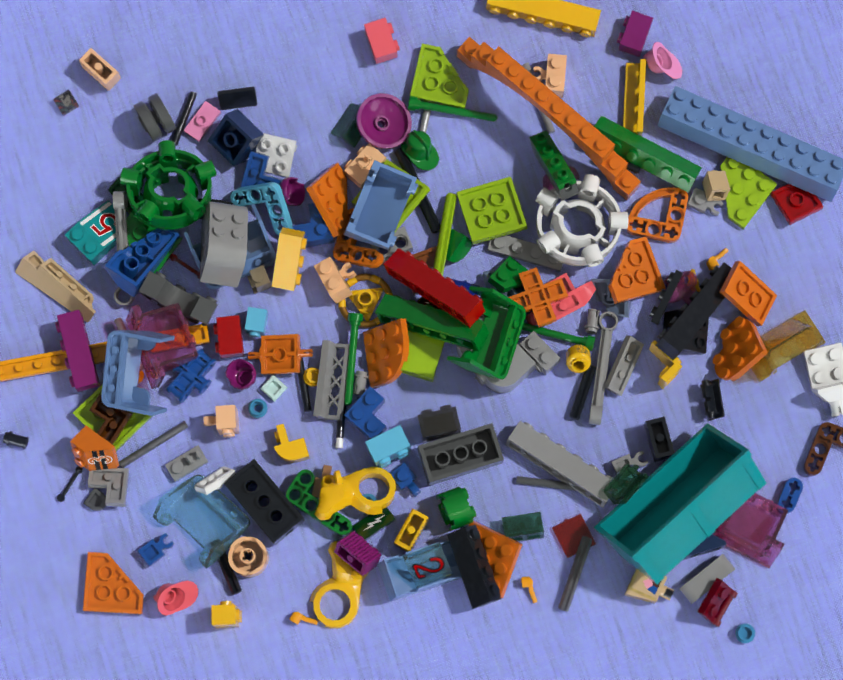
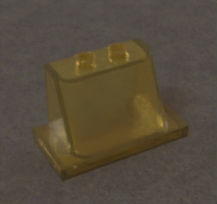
[751,310,826,382]

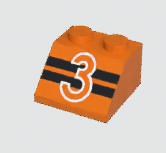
[70,426,119,471]

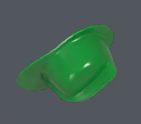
[400,130,439,170]

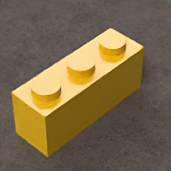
[271,227,307,291]

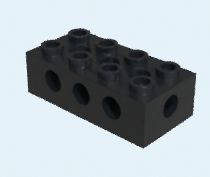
[224,459,305,545]

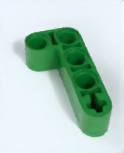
[286,469,353,537]

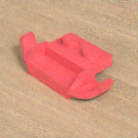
[525,273,596,325]

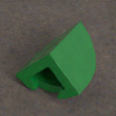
[446,229,473,262]

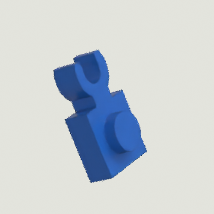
[138,533,174,567]

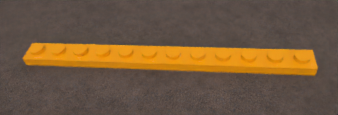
[0,324,210,382]

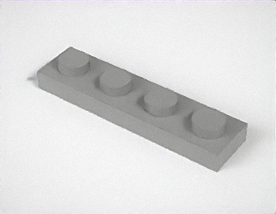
[487,235,563,272]

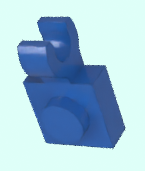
[391,462,421,497]

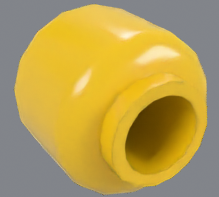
[566,345,591,373]

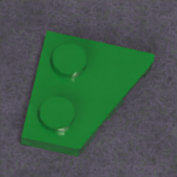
[487,256,528,293]

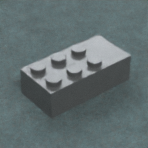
[417,423,504,486]

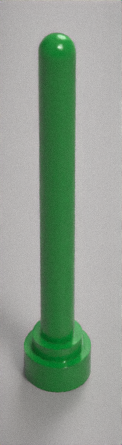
[408,96,498,122]
[344,313,363,405]
[522,323,596,352]

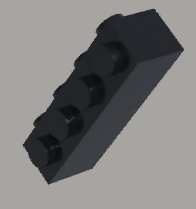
[447,525,501,609]

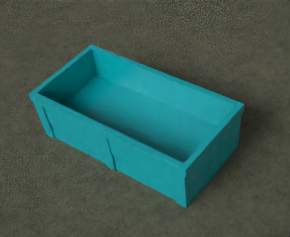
[594,423,767,584]

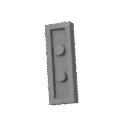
[604,335,644,396]

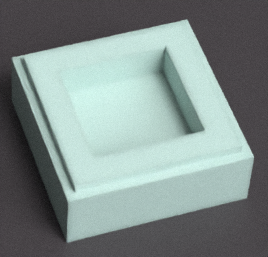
[260,375,287,402]

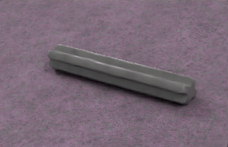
[558,536,592,611]

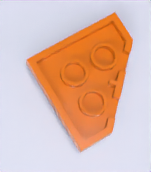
[306,162,348,238]
[608,236,666,304]
[469,521,523,598]
[83,552,144,615]

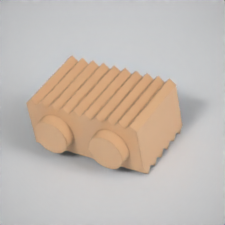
[79,48,121,90]

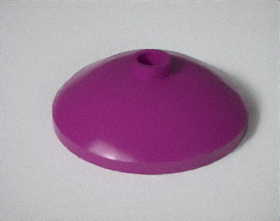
[356,93,412,149]

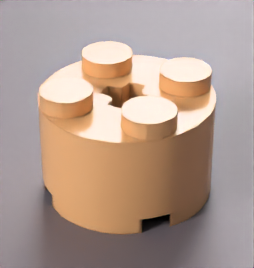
[228,537,269,578]

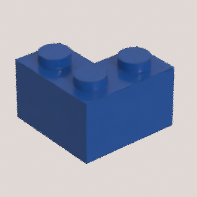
[292,203,334,248]
[344,387,387,439]

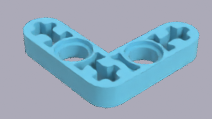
[230,182,293,235]

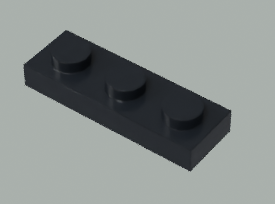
[649,269,683,325]

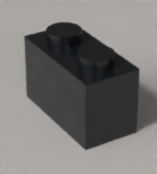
[644,416,675,462]

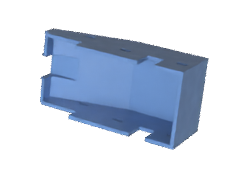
[378,540,462,602]

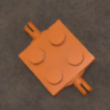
[248,334,313,375]

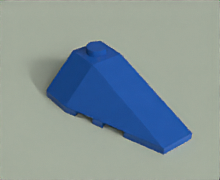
[104,228,180,297]

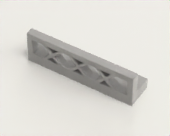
[313,340,349,420]

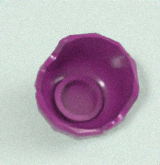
[279,177,305,206]
[225,359,256,390]

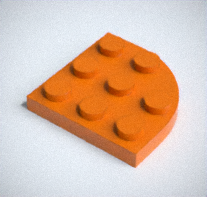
[363,318,409,388]

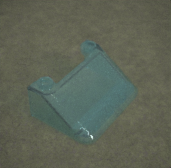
[153,475,250,569]

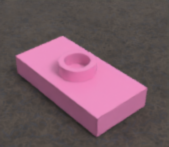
[183,101,221,142]

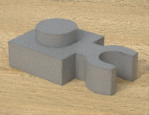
[687,187,723,216]
[611,451,648,480]

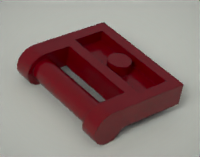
[697,578,738,627]

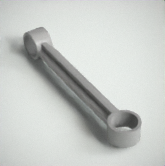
[113,191,135,306]
[589,311,618,425]

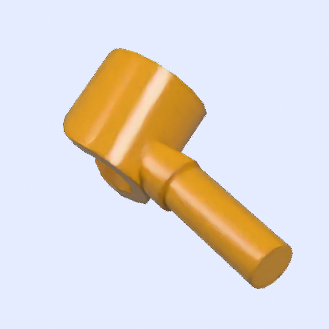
[706,248,729,271]
[521,577,538,603]
[289,612,318,625]

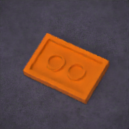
[720,261,777,326]

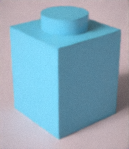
[245,307,268,338]

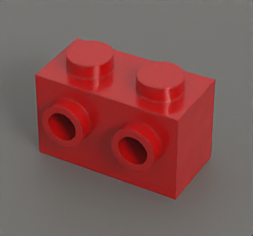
[213,315,244,359]

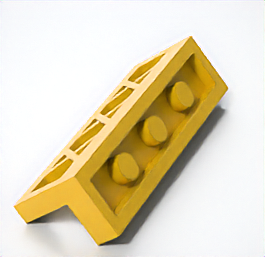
[623,59,646,136]

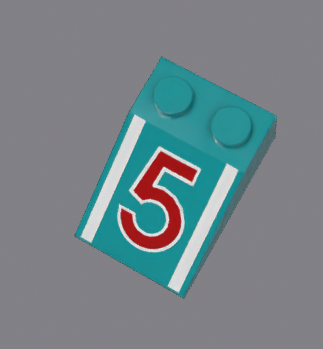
[65,200,116,266]

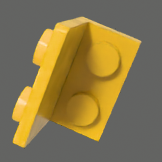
[649,340,682,389]

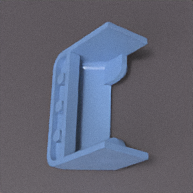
[184,204,276,289]
[101,330,175,416]

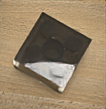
[418,405,461,443]

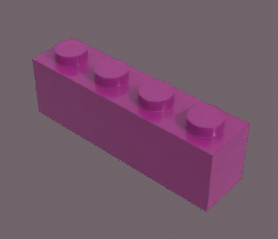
[55,310,101,392]

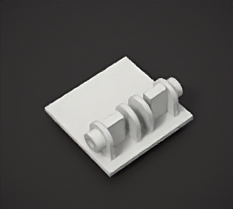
[256,133,297,177]

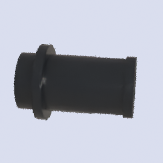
[3,431,29,449]

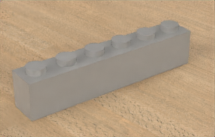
[505,421,618,508]

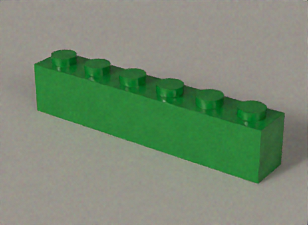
[594,116,702,193]
[375,294,489,352]

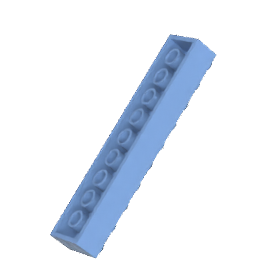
[657,86,843,202]

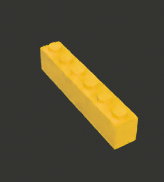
[486,0,601,37]

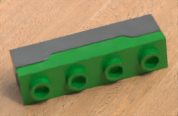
[529,130,579,201]

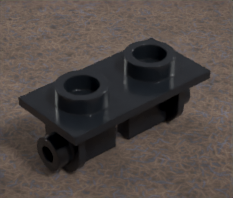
[700,379,725,421]

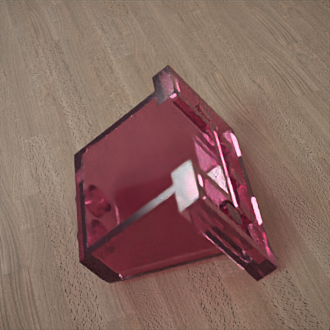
[126,303,198,389]
[713,493,788,568]

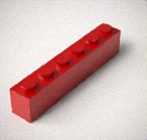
[384,248,485,327]

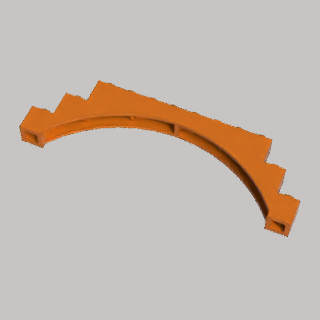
[457,37,641,201]

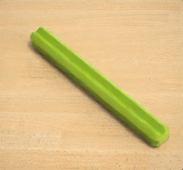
[433,193,457,276]

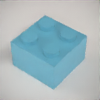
[365,425,411,468]

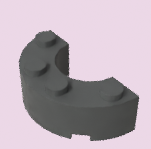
[139,271,218,326]

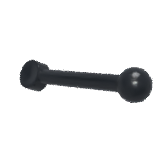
[57,466,83,502]

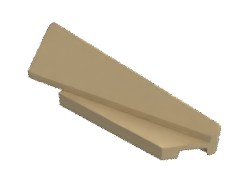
[15,251,96,322]

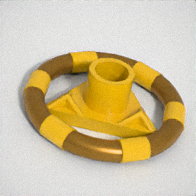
[338,273,393,328]

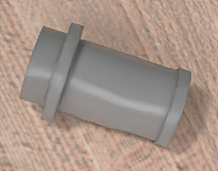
[584,309,600,334]
[353,371,369,395]

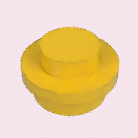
[303,367,319,387]

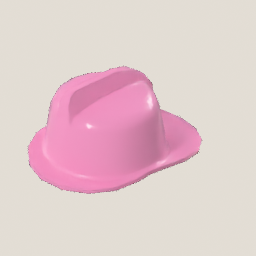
[643,42,682,79]

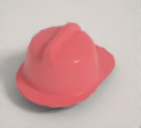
[153,580,198,615]

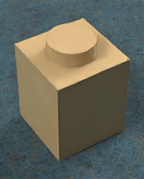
[702,170,730,201]

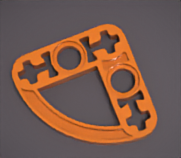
[626,187,688,243]

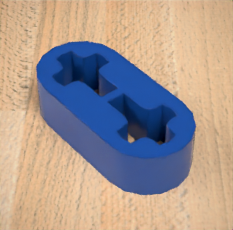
[777,478,803,514]

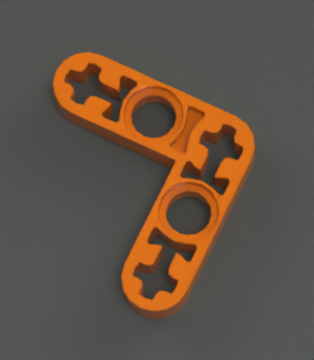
[333,208,384,268]

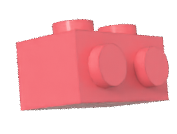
[364,17,400,64]

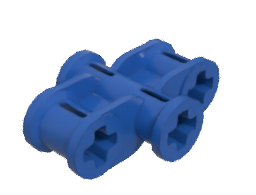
[166,348,217,403]

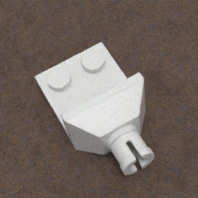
[803,342,843,417]

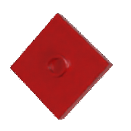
[771,184,823,225]

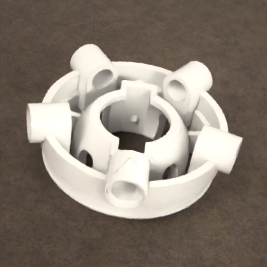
[535,174,628,267]

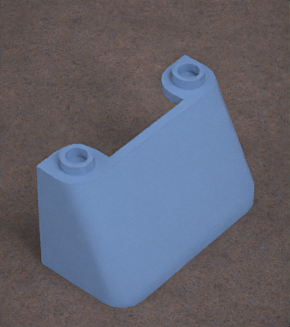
[344,160,418,250]

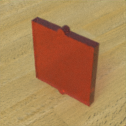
[552,514,596,558]

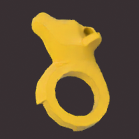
[315,467,396,520]
[309,541,370,629]

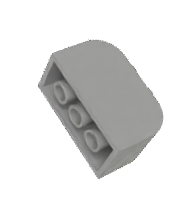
[200,201,248,287]
[456,315,536,393]

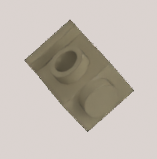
[247,265,272,294]

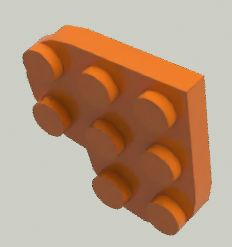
[713,316,768,381]

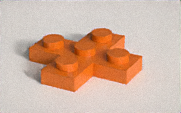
[508,267,568,328]

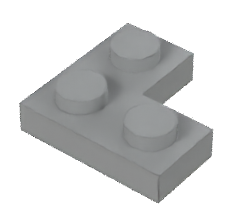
[88,468,129,507]

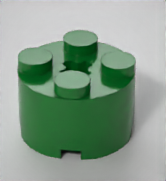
[436,486,476,531]

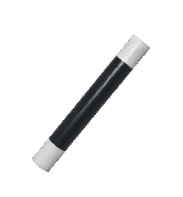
[335,390,346,448]

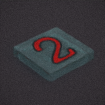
[403,542,453,588]

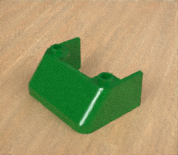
[447,286,526,380]

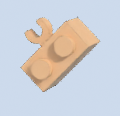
[533,54,567,98]
[344,144,386,189]
[314,257,357,304]
[203,405,239,438]

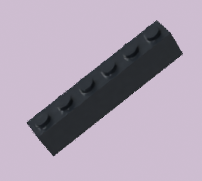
[655,262,731,360]

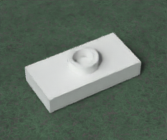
[194,466,236,495]

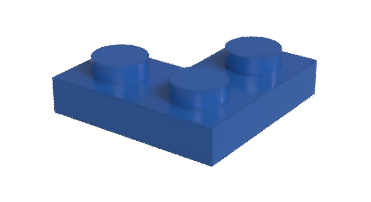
[241,151,282,194]

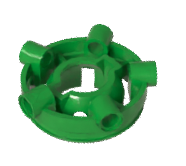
[120,140,217,230]

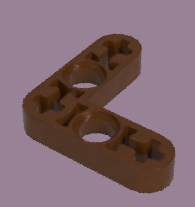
[803,422,843,476]

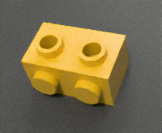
[211,601,242,628]

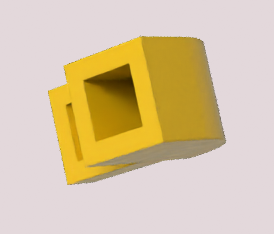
[274,424,310,463]

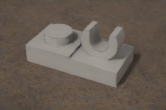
[165,445,208,482]

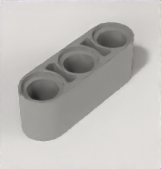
[679,554,735,604]

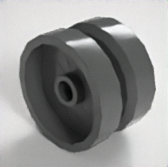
[133,93,177,142]

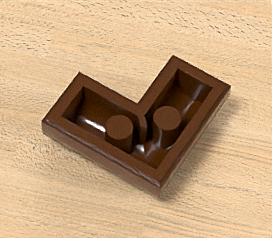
[89,394,133,445]

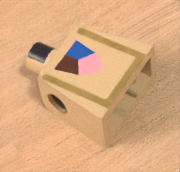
[624,568,674,603]

